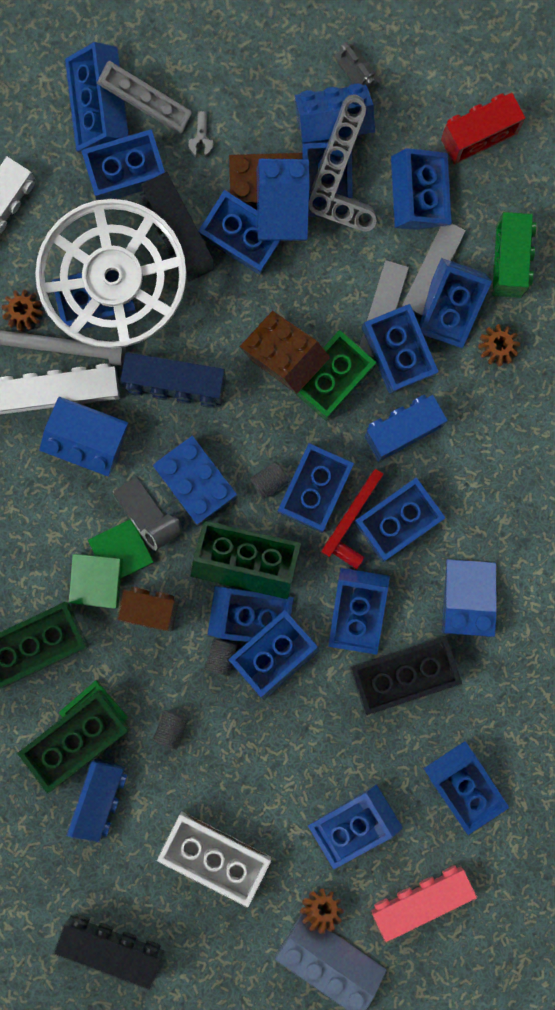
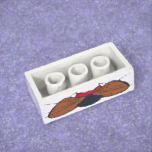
[157,812,271,907]

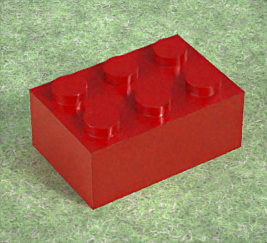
[441,92,525,164]

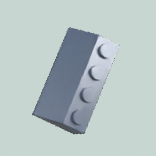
[275,914,386,1010]

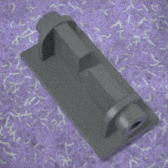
[333,42,381,89]

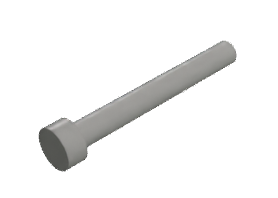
[0,330,126,366]

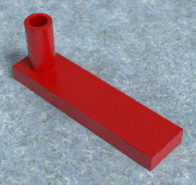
[320,468,383,569]

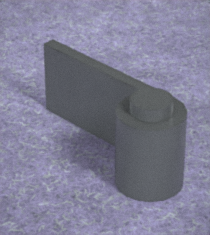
[112,477,182,550]

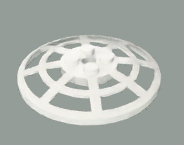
[35,199,186,348]

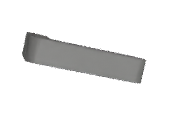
[309,94,377,232]

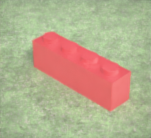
[371,866,477,942]

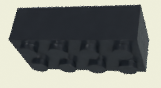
[139,172,214,282]
[350,636,462,715]
[53,914,165,990]

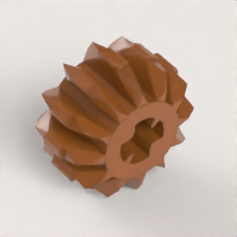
[1,289,44,331]
[478,324,520,367]
[300,889,344,934]

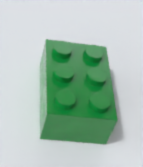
[492,212,536,298]
[291,330,376,421]

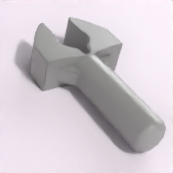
[189,111,213,158]

